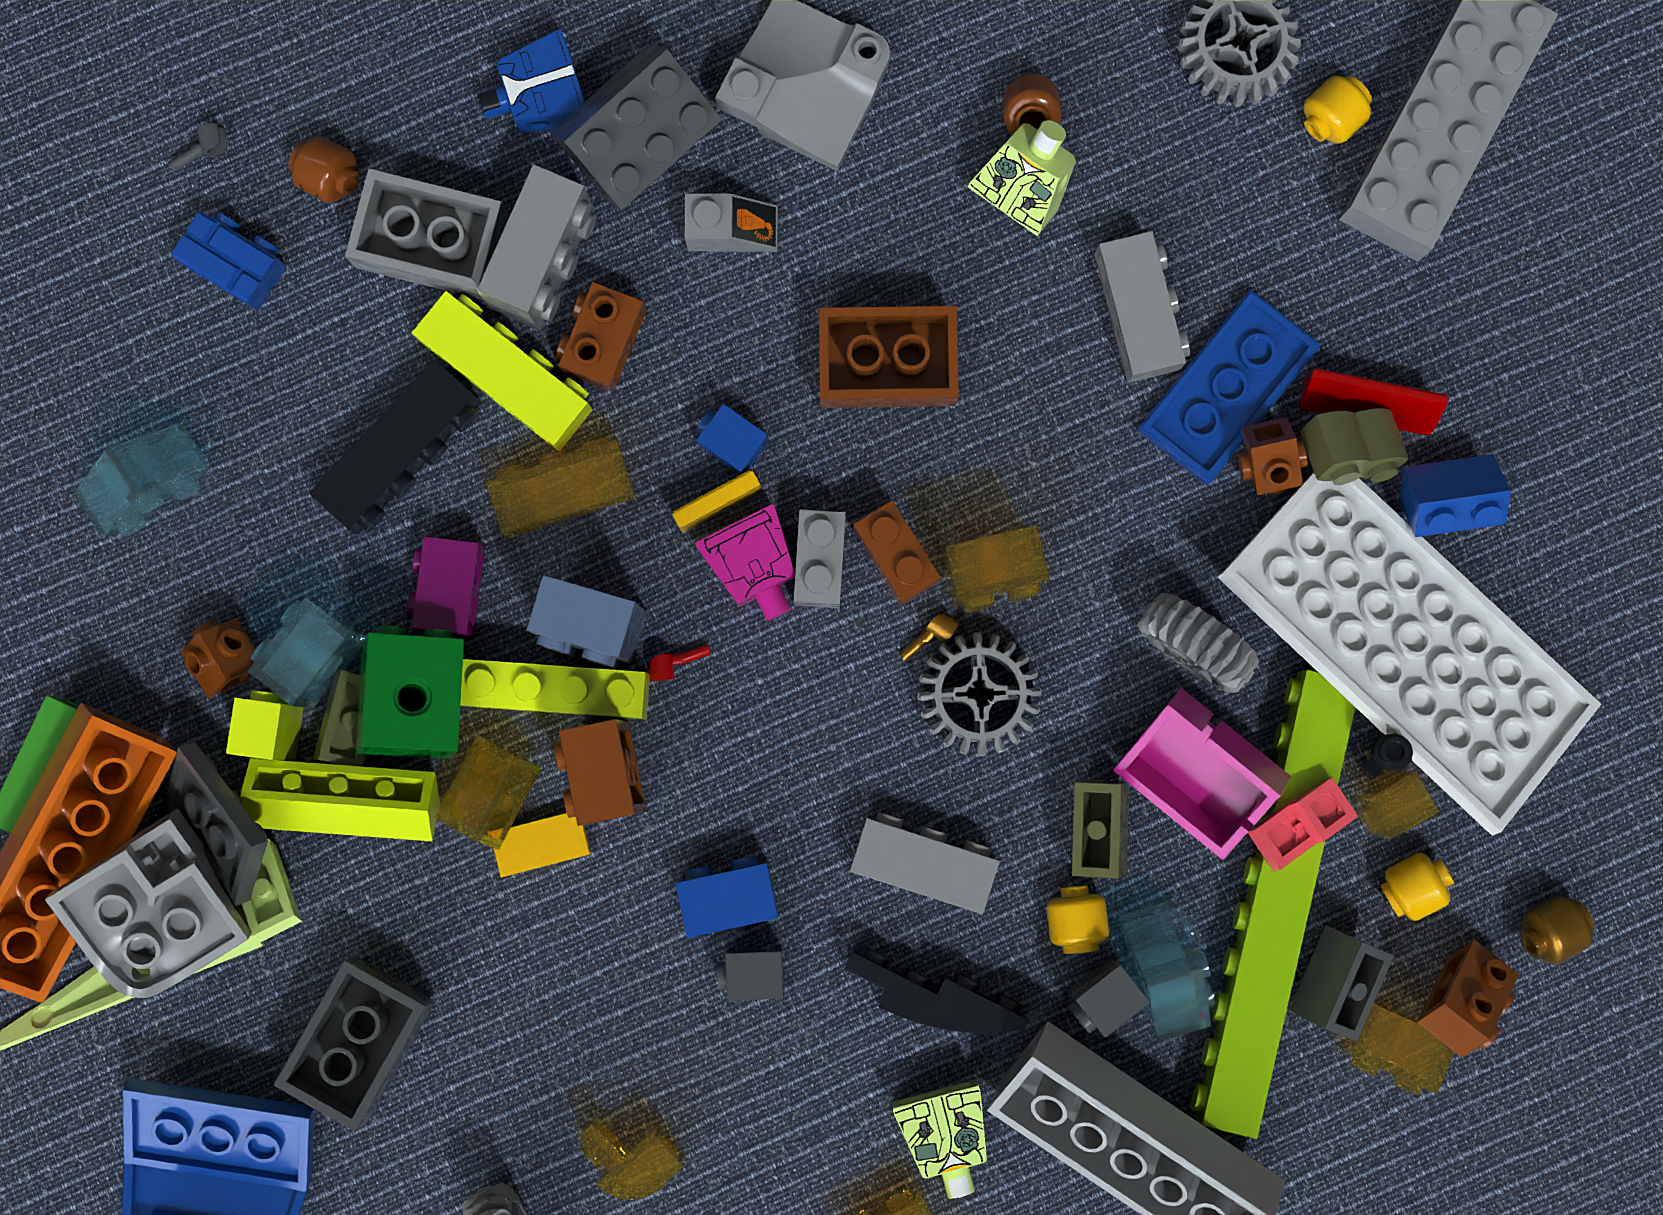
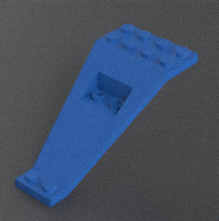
[122,1078,314,1215]

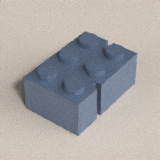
[526,575,647,670]

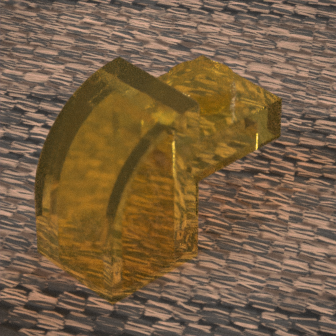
[578,1117,686,1200]

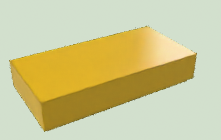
[672,470,762,533]
[490,813,592,878]

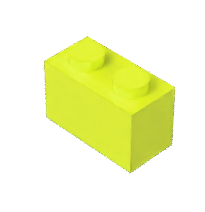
[226,690,304,761]

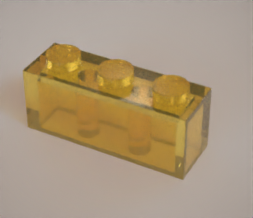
[486,437,638,539]

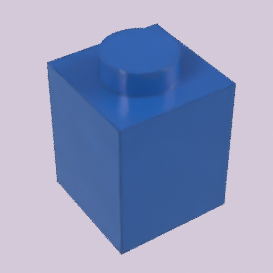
[696,404,769,475]

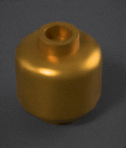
[1520,896,1594,965]

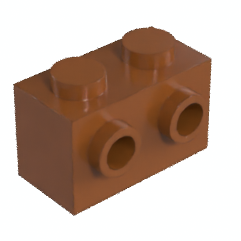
[556,282,647,393]
[1417,939,1519,1058]

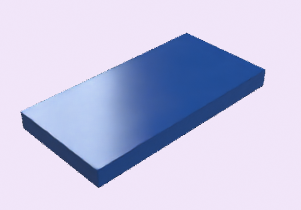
[1137,289,1321,486]

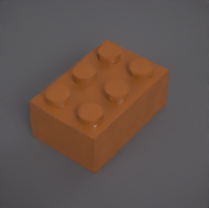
[819,306,959,408]
[554,719,647,826]

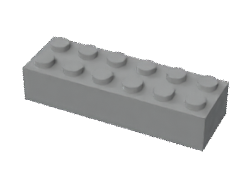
[1339,0,1558,262]
[987,1021,1285,1215]

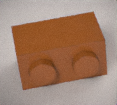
[853,500,941,607]

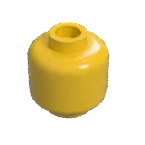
[1304,76,1372,144]
[1381,852,1455,921]
[1046,885,1109,954]

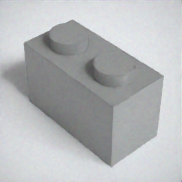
[794,510,846,608]

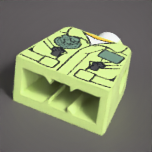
[968,120,1076,236]
[892,1079,987,1199]

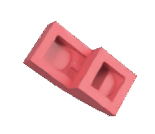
[1248,777,1358,871]

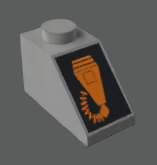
[685,194,778,252]

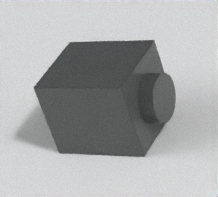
[717,948,784,1001]

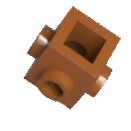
[1238,417,1308,495]
[180,618,264,698]

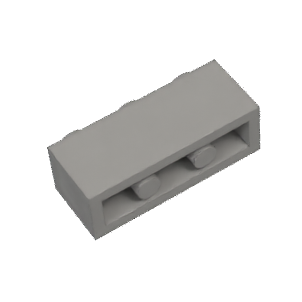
[1094,231,1190,383]
[850,812,1000,914]

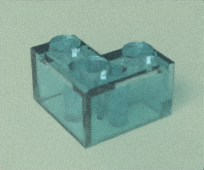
[73,422,211,539]
[1119,899,1215,1042]

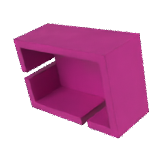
[1113,688,1291,860]

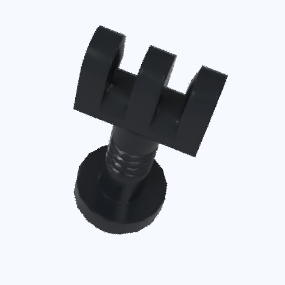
[1359,733,1413,780]

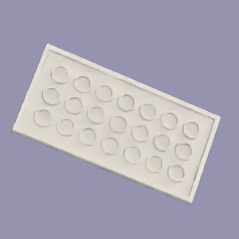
[1218,471,1601,836]

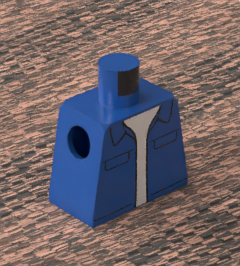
[478,29,585,133]

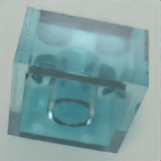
[247,597,367,709]

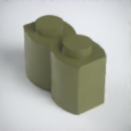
[1300,408,1409,485]

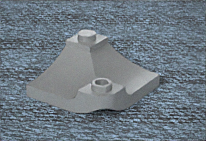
[715,0,890,172]
[45,809,251,998]

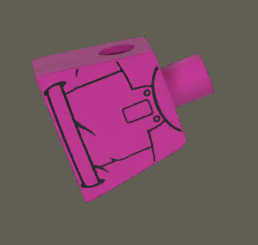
[695,504,795,621]

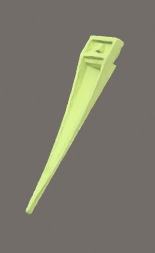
[0,838,302,1051]

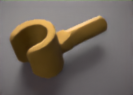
[898,614,959,662]

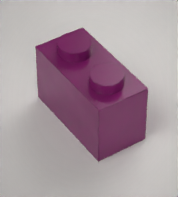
[407,537,486,637]

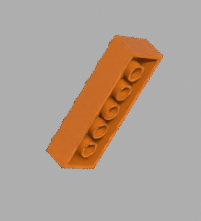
[0,702,177,1003]

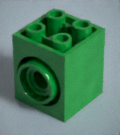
[355,626,464,759]

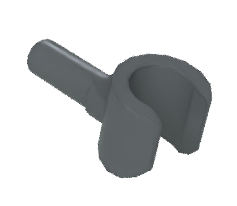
[168,123,228,172]

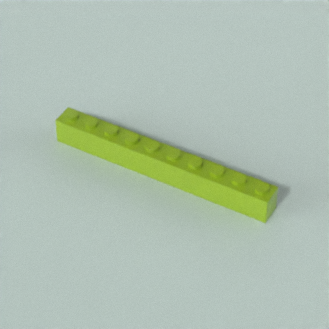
[1191,670,1356,1139]

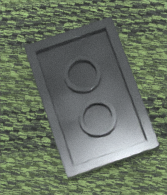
[163,742,268,907]

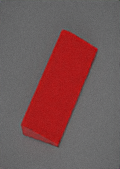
[1299,368,1449,435]

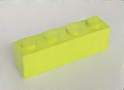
[412,291,593,452]
[460,659,650,720]
[240,758,440,841]

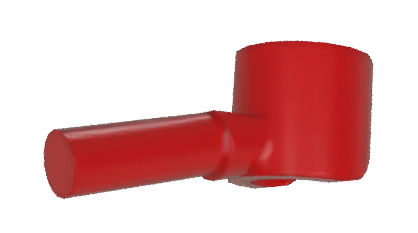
[648,644,711,681]

